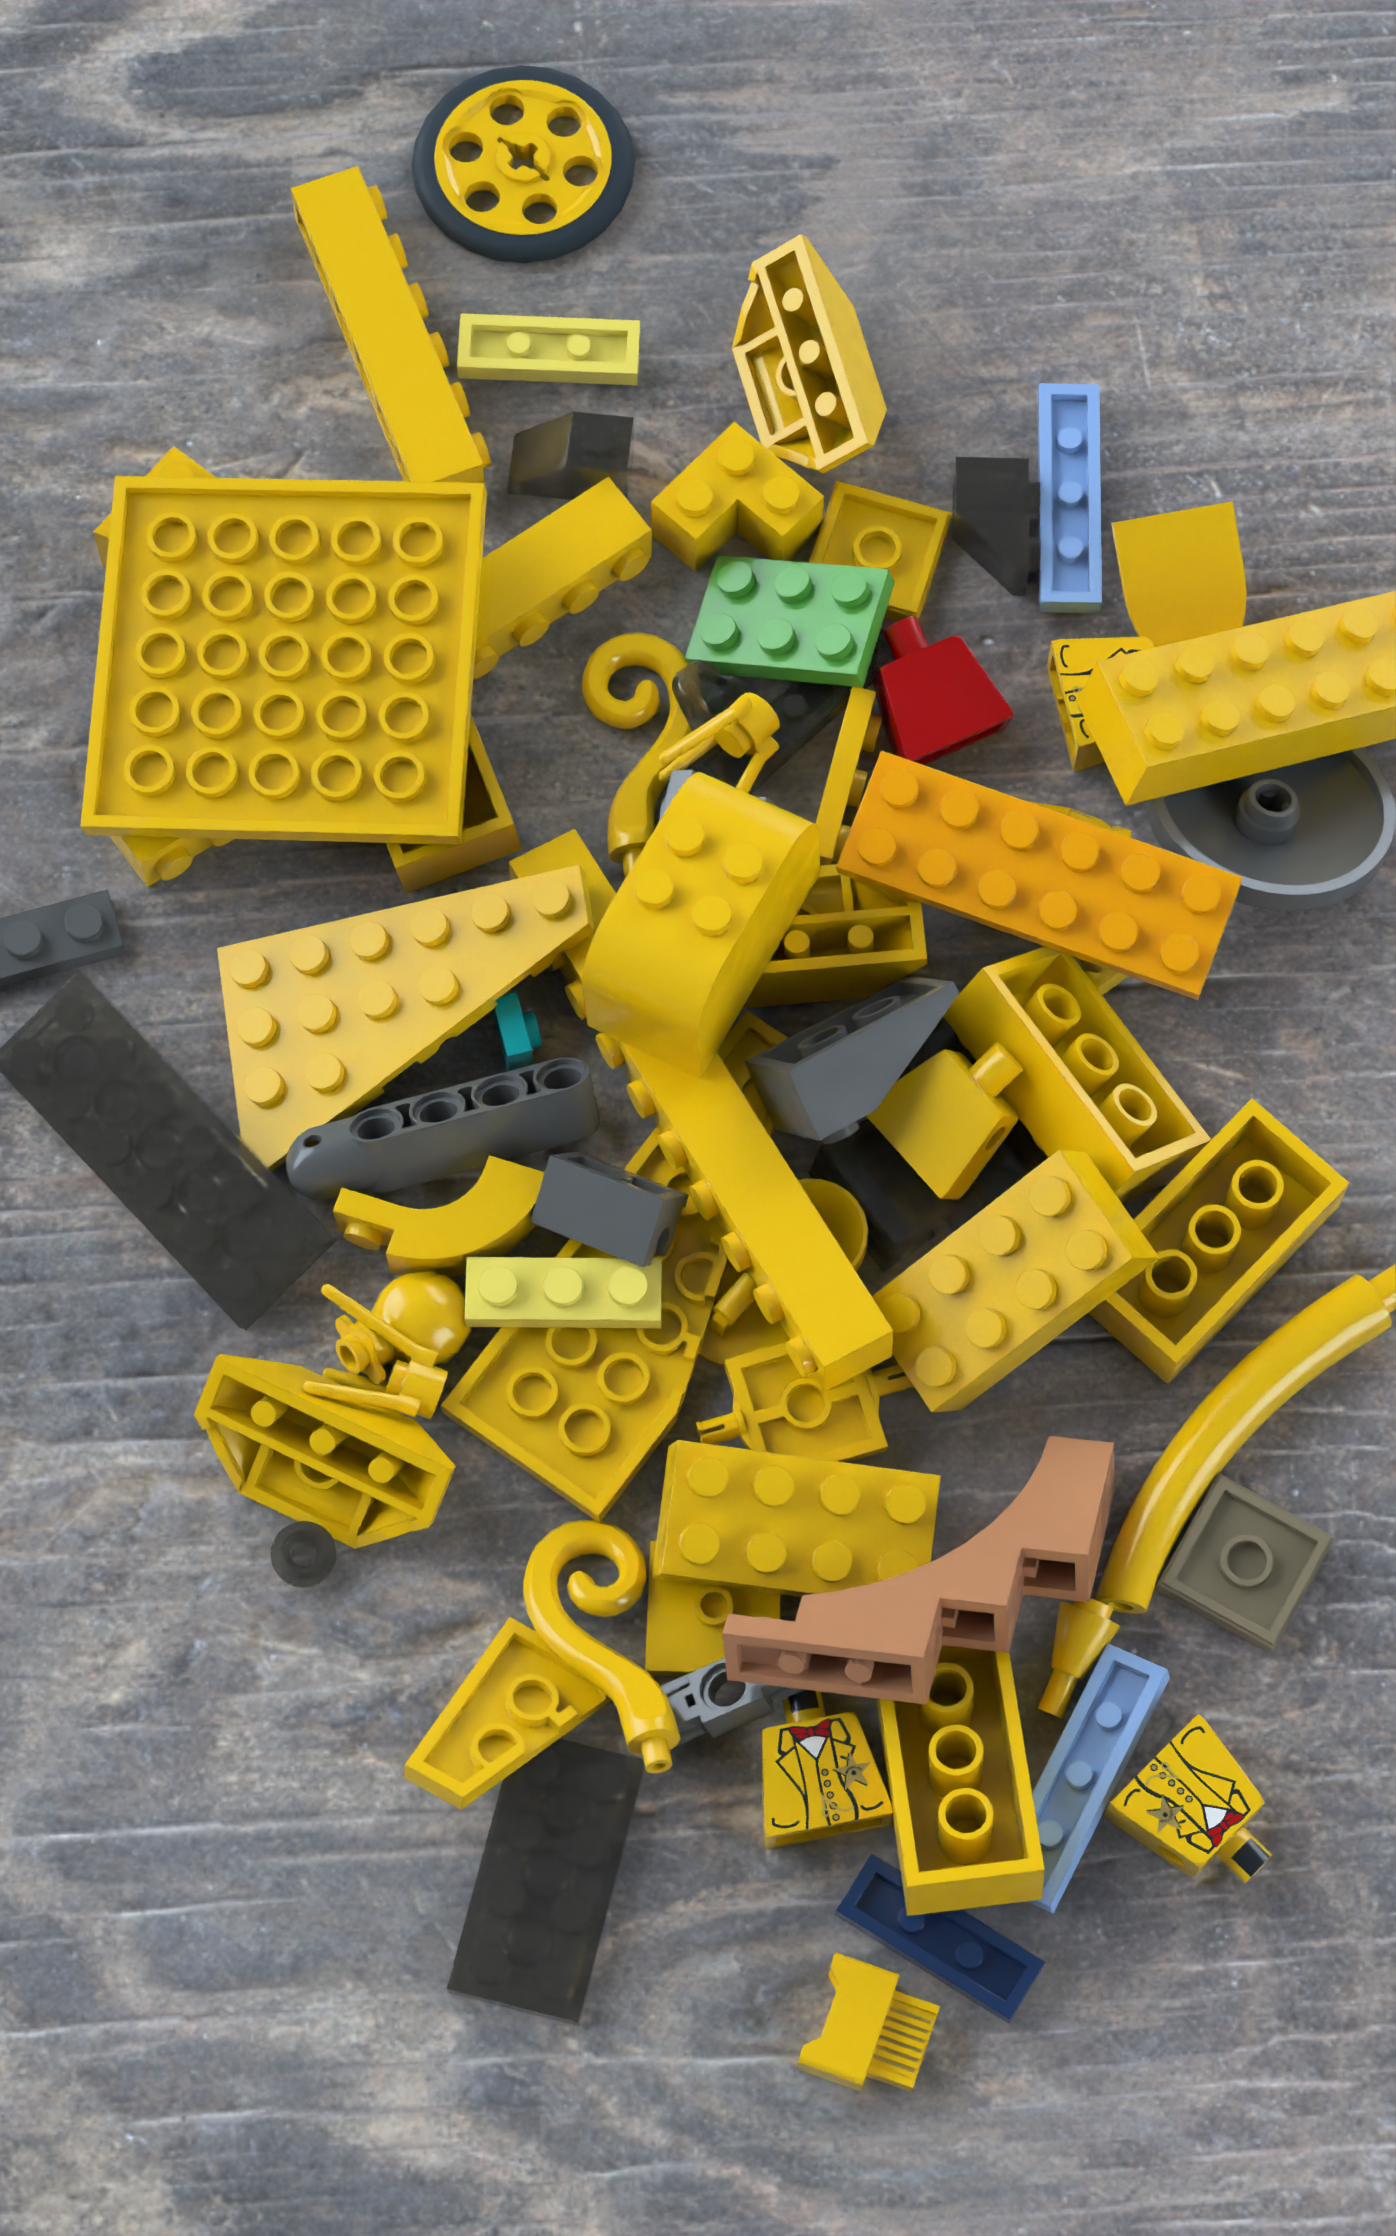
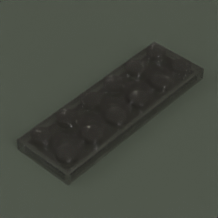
[0,970,338,1330]

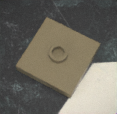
[1155,1473,1335,1654]

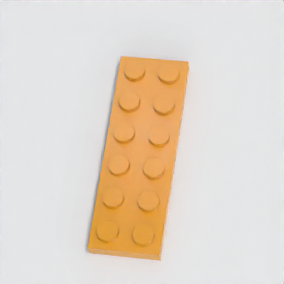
[836,750,1243,1000]

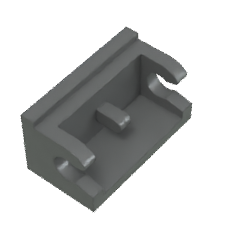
[530,1151,689,1267]

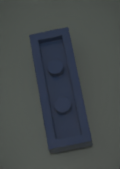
[835,1853,1046,2024]

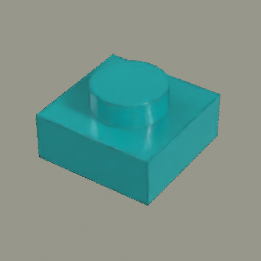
[493,992,542,1071]

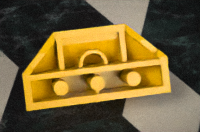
[732,234,887,474]
[743,864,927,1008]
[194,1354,456,1549]

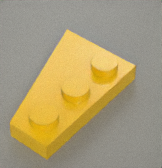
[403,1617,612,1810]

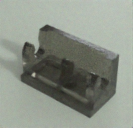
[808,1118,952,1272]

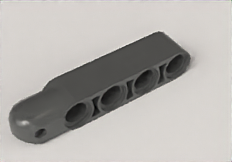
[286,1057,600,1200]

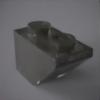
[952,457,1041,596]

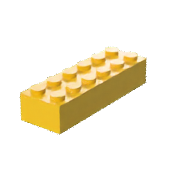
[1077,591,1396,806]

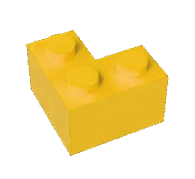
[651,422,824,572]

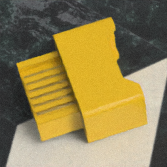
[796,1952,940,2092]

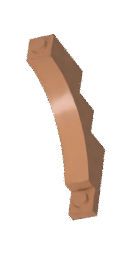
[722,1436,1115,1705]

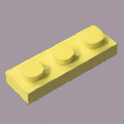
[457,313,640,386]
[465,1257,662,1329]

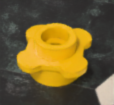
[335,1315,395,1384]

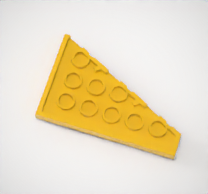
[217,864,595,1185]

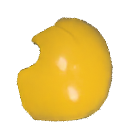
[371,1271,471,1366]

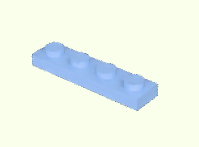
[1037,383,1102,613]
[1027,1643,1170,1914]

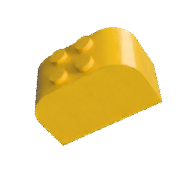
[582,772,820,1079]

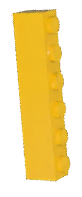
[291,166,492,484]

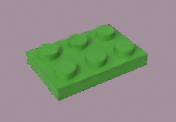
[684,555,895,688]

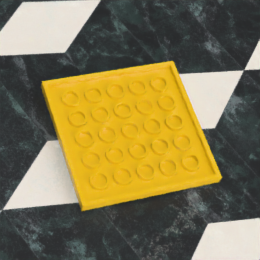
[80,476,487,845]

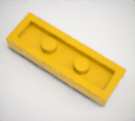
[815,686,883,866]

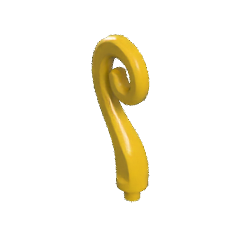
[581,632,702,878]
[523,1520,680,1773]

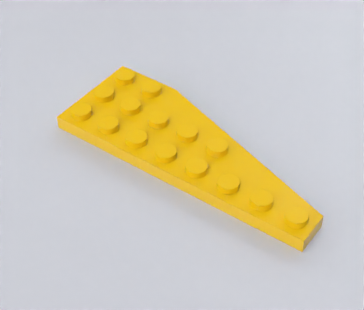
[441,1010,788,1522]

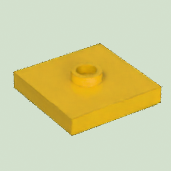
[645,1541,780,1677]

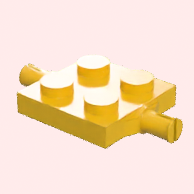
[695,1342,915,1463]

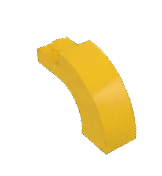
[333,1155,545,1277]

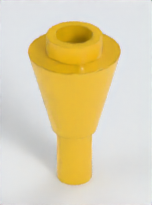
[1038,1598,1121,1719]

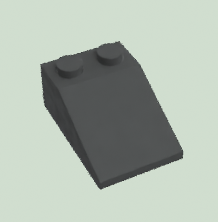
[745,975,959,1144]

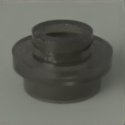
[270,1521,337,1588]

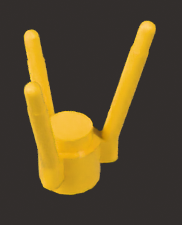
[658,692,780,793]
[303,1284,448,1420]

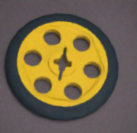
[412,65,635,263]

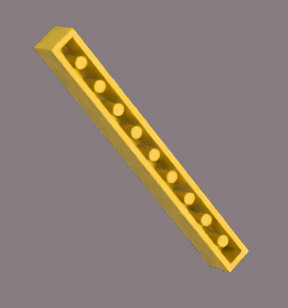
[109,476,652,888]
[508,829,893,1393]

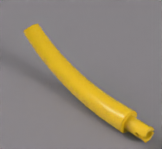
[1095,1263,1396,1614]

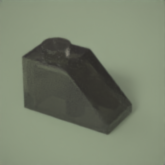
[507,411,634,500]

